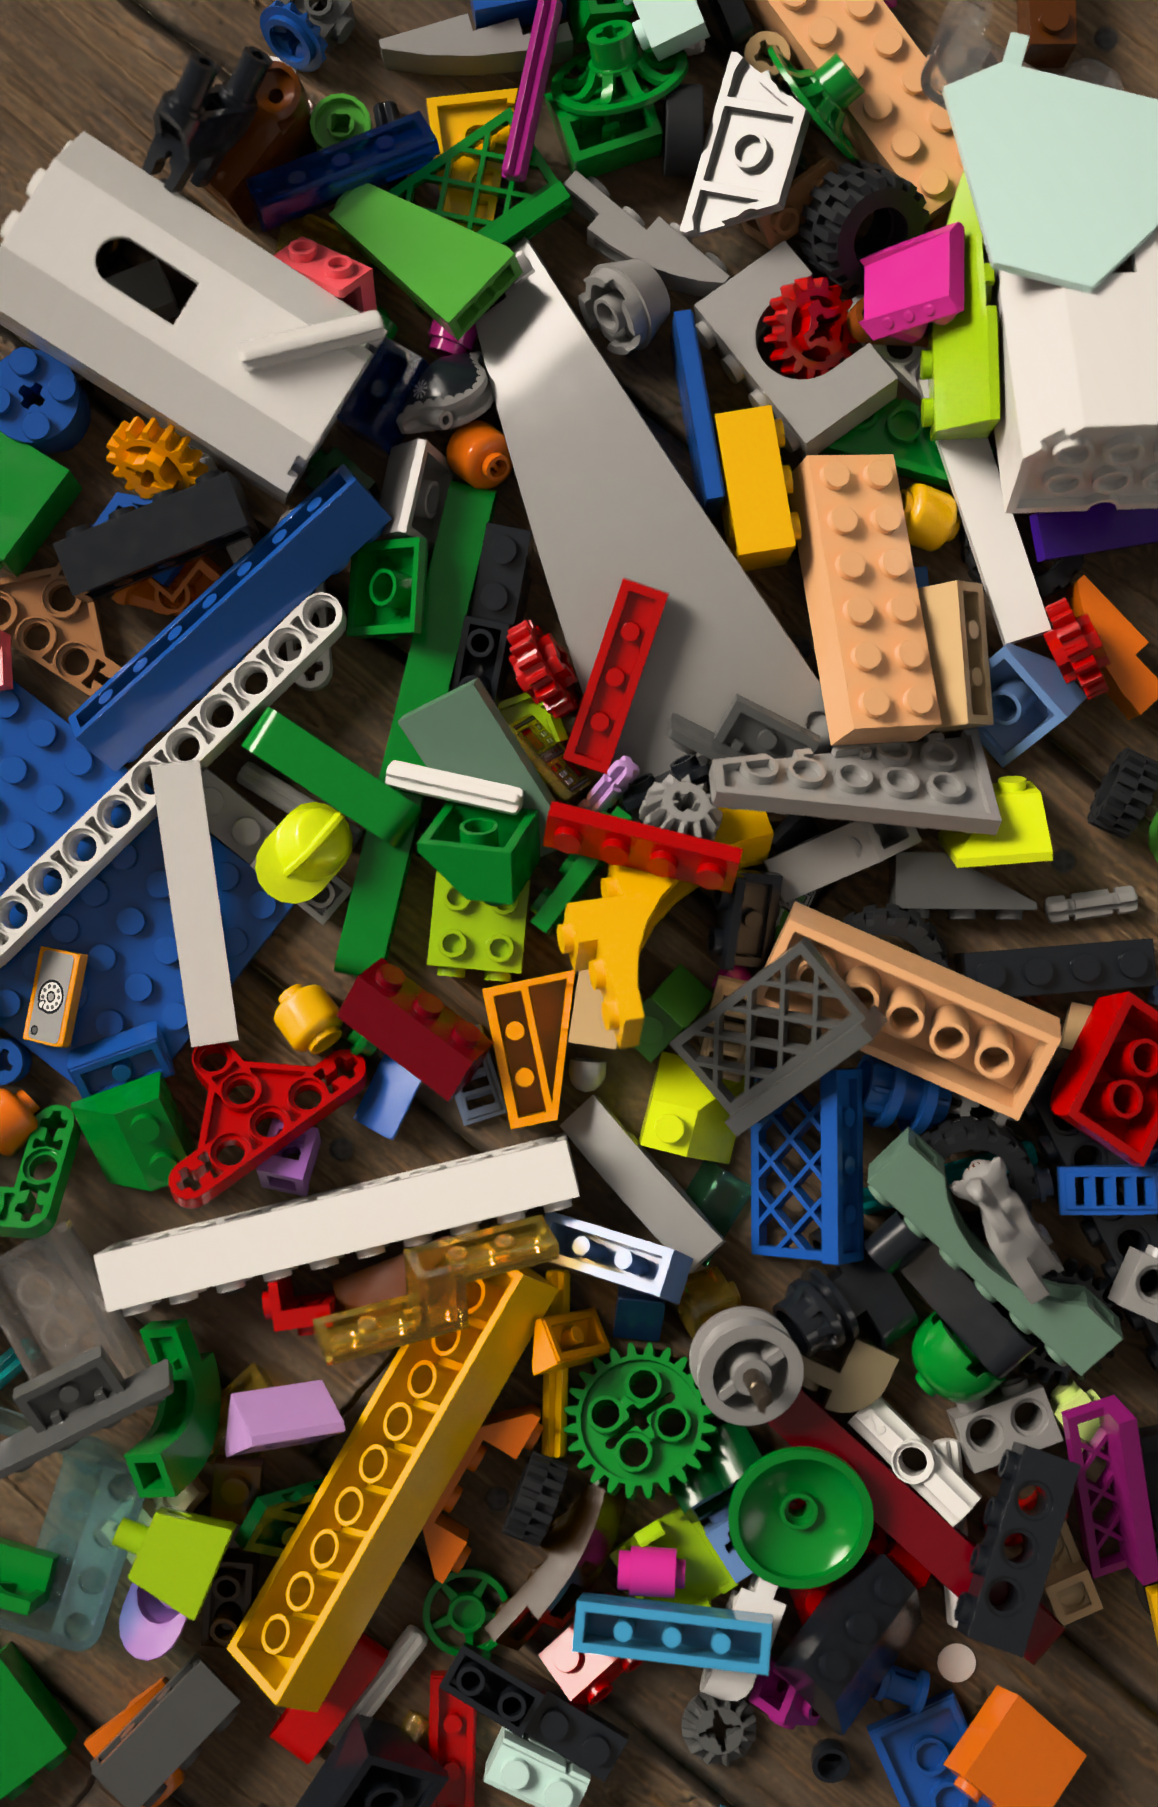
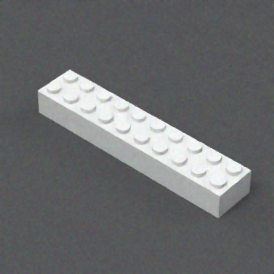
[93,1133,580,1316]

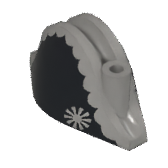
[396,351,494,434]

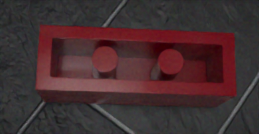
[336,957,494,1102]

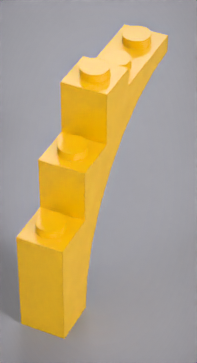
[557,807,774,1049]

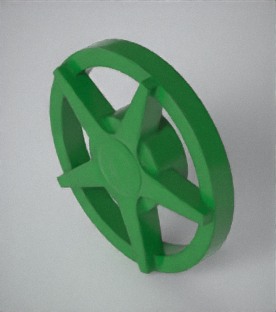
[423,1567,509,1656]

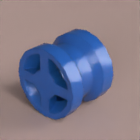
[0,1037,32,1085]

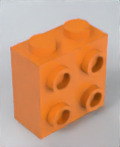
[943,1685,1087,1807]

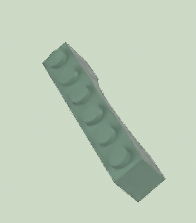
[867,1126,1123,1376]

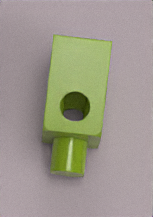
[111,1507,237,1621]

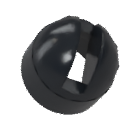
[811,1738,850,1783]

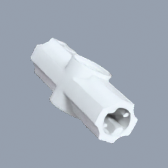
[848,1396,982,1527]

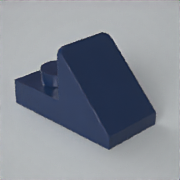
[613,1285,666,1342]

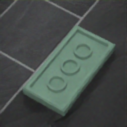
[398,677,558,857]

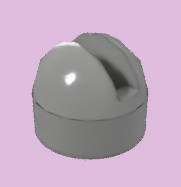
[569,1058,607,1092]

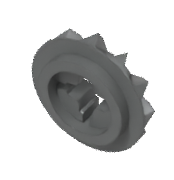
[681,1692,757,1767]

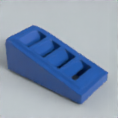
[1057,1163,1158,1215]

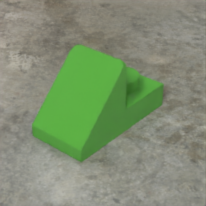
[634,963,713,1063]

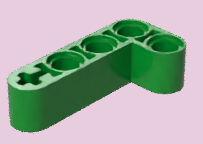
[241,706,422,848]

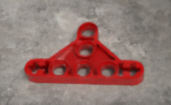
[168,1042,367,1209]

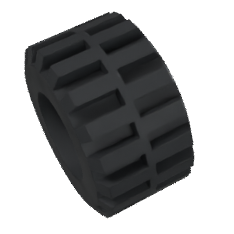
[799,160,930,295]

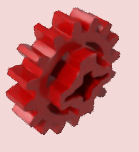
[763,276,858,379]
[1043,598,1111,700]
[506,619,579,719]

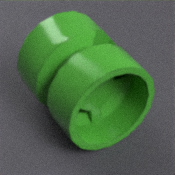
[310,93,377,178]

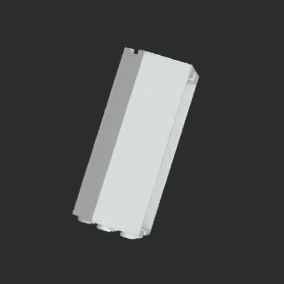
[0,131,387,505]
[983,230,1158,514]

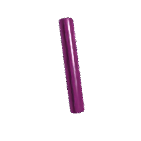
[501,0,563,183]

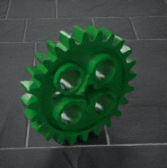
[564,1342,718,1501]

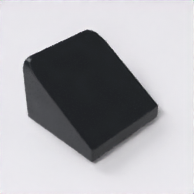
[771,814,820,854]

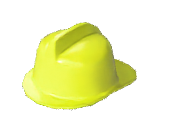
[255,802,353,904]

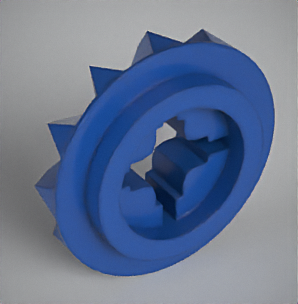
[260,0,328,72]

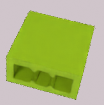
[427,871,531,982]

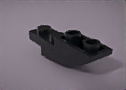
[451,523,535,708]
[439,1643,629,1782]

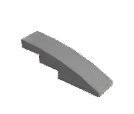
[379,13,573,76]
[560,1094,726,1273]

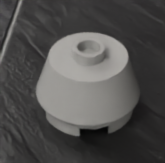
[578,259,670,355]

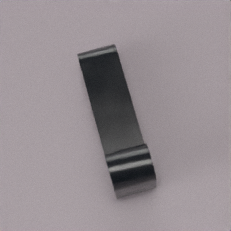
[863,1210,1038,1379]

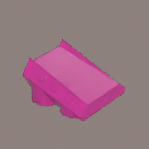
[858,221,964,343]

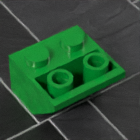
[544,71,663,179]

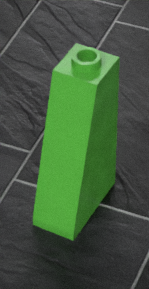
[329,180,523,341]

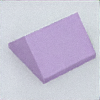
[225,1380,345,1457]

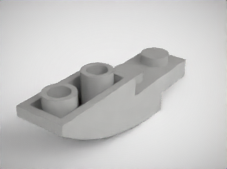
[564,170,730,297]
[201,767,352,925]

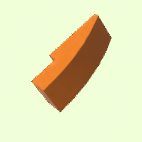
[1066,575,1158,720]

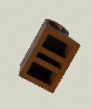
[192,61,315,227]

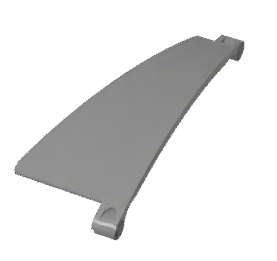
[475,236,833,822]

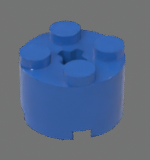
[0,347,91,456]

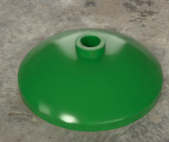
[728,1446,874,1589]

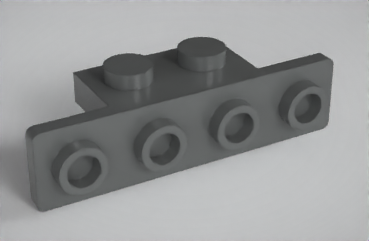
[667,694,835,820]
[0,1345,174,1480]

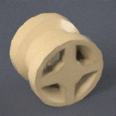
[744,31,791,83]

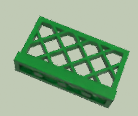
[387,107,573,314]

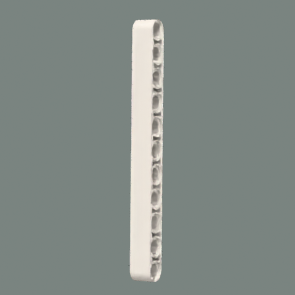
[0,592,347,968]

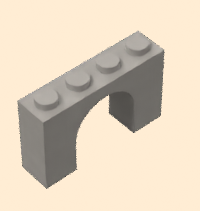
[694,240,898,459]

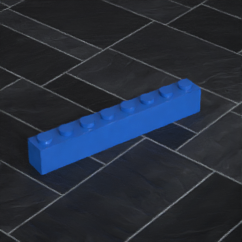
[68,463,392,773]

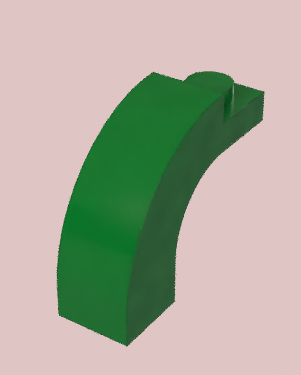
[124,1318,221,1498]

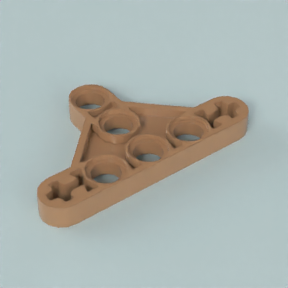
[0,561,122,697]

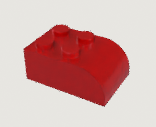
[1051,991,1158,1167]

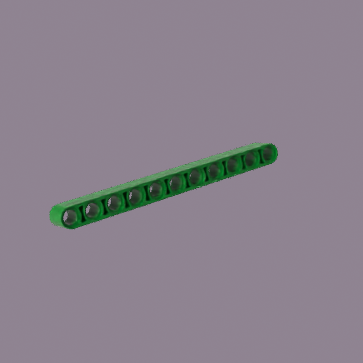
[334,480,498,977]

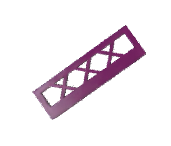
[1061,1395,1158,1586]

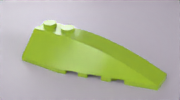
[920,170,1000,441]

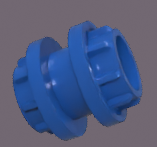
[857,1055,952,1135]

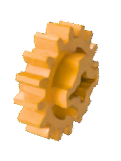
[106,416,209,499]

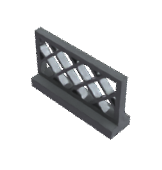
[669,936,888,1137]

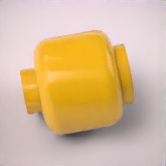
[900,483,961,551]
[274,983,343,1055]

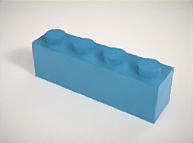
[572,1592,773,1675]

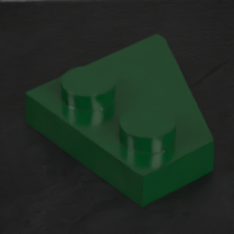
[234,1478,324,1557]

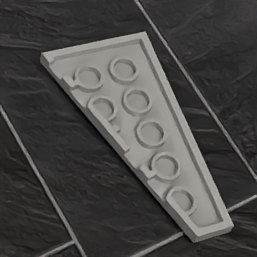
[709,728,1002,835]

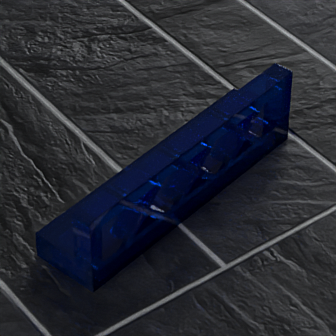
[245,111,440,232]

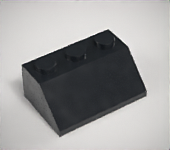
[774,1554,923,1735]
[295,1714,449,1807]

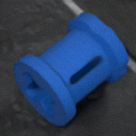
[871,1665,930,1714]

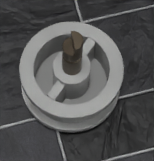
[689,1306,804,1426]

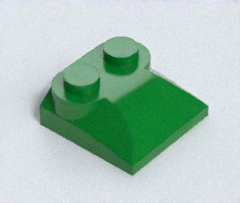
[346,537,428,641]

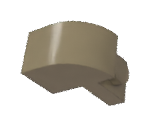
[801,1335,899,1413]

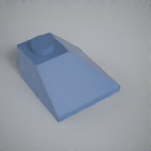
[969,643,1087,768]

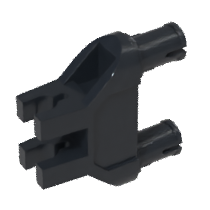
[142,46,273,193]

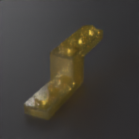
[313,1214,559,1366]

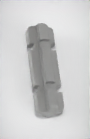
[1044,886,1138,924]

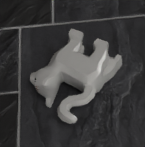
[949,1157,1064,1305]

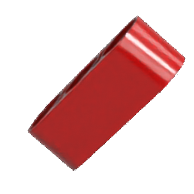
[269,1632,389,1765]

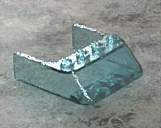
[0,1407,145,1651]

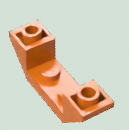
[422,1404,544,1584]

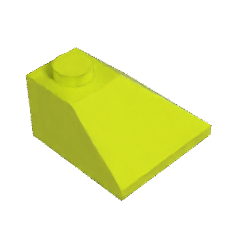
[938,776,1053,868]
[639,1051,745,1164]

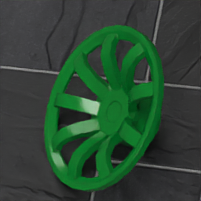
[551,20,688,116]
[767,44,866,164]

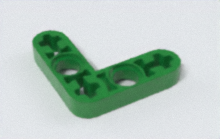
[0,1105,81,1239]

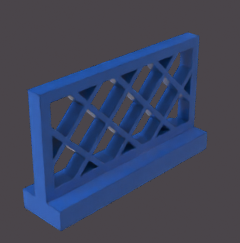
[751,1067,864,1265]

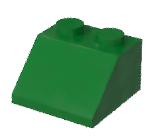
[417,801,540,906]
[71,1071,196,1191]

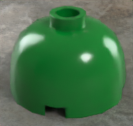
[912,1311,1006,1404]

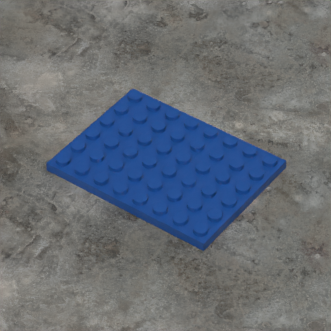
[0,679,296,1085]

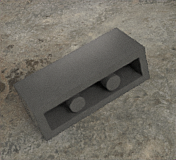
[90,1653,241,1807]

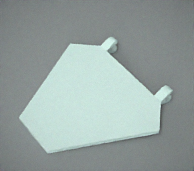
[942,32,1158,293]

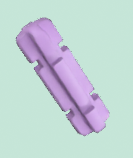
[577,756,640,813]

